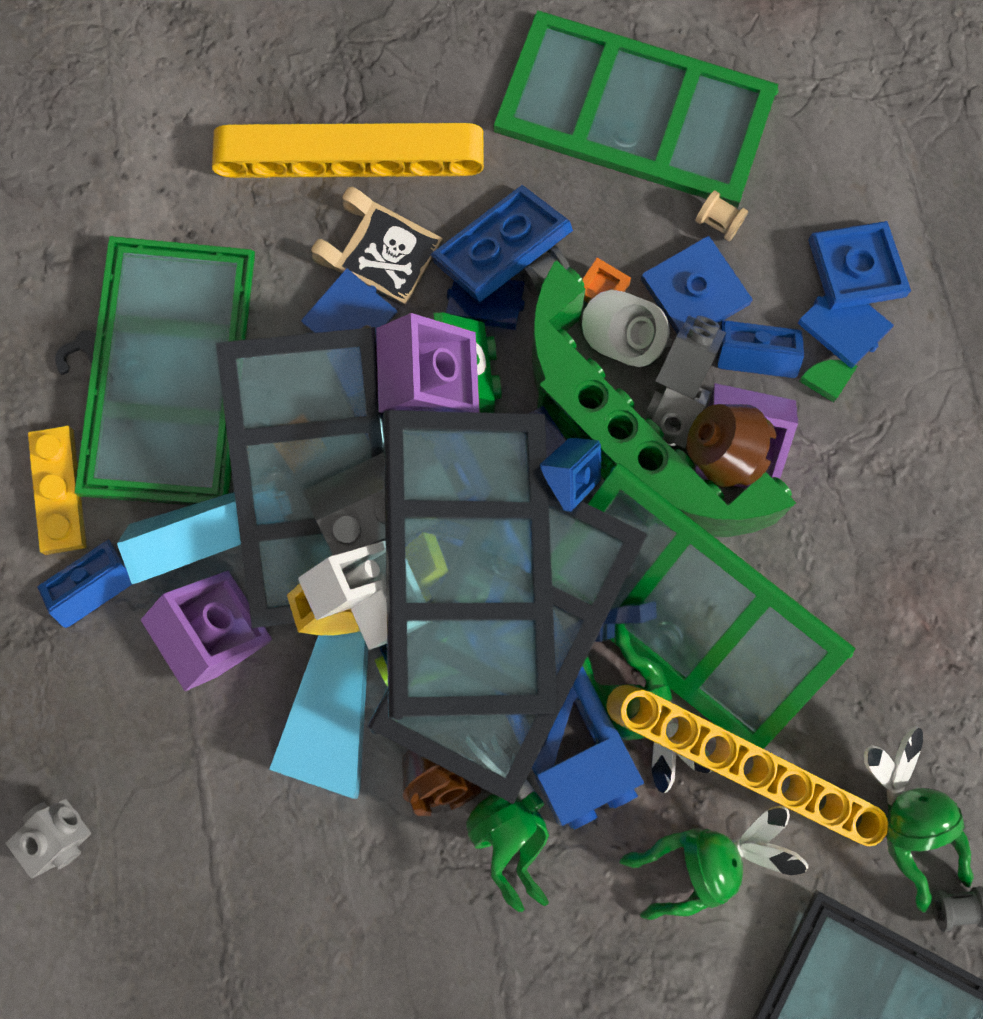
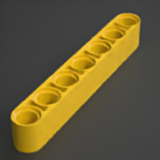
[212,123,484,178]
[607,685,888,846]

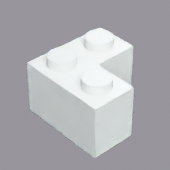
[298,541,430,650]

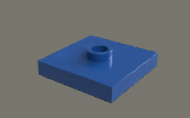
[808,221,911,310]
[640,236,753,335]

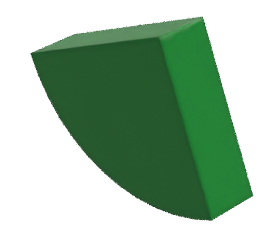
[799,360,858,403]

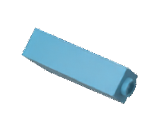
[117,480,293,584]
[269,631,369,799]

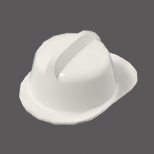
[582,290,673,367]

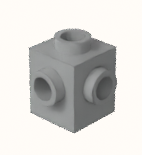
[645,387,710,448]
[5,799,92,879]

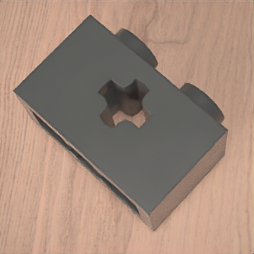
[656,316,726,399]

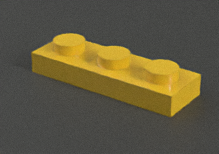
[28,426,87,555]

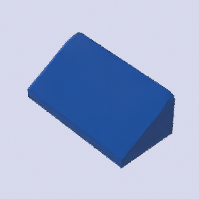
[718,320,804,378]
[540,438,601,512]
[37,539,132,628]

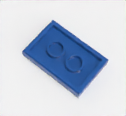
[430,185,573,303]

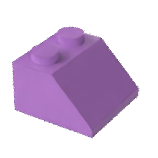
[376,313,479,413]
[694,383,798,489]
[141,571,272,691]

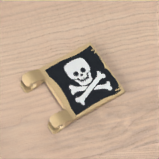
[311,187,443,306]

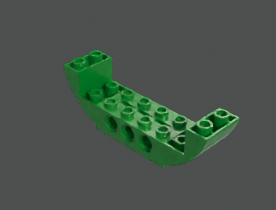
[532,260,796,537]

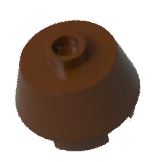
[687,404,776,487]
[402,732,486,816]

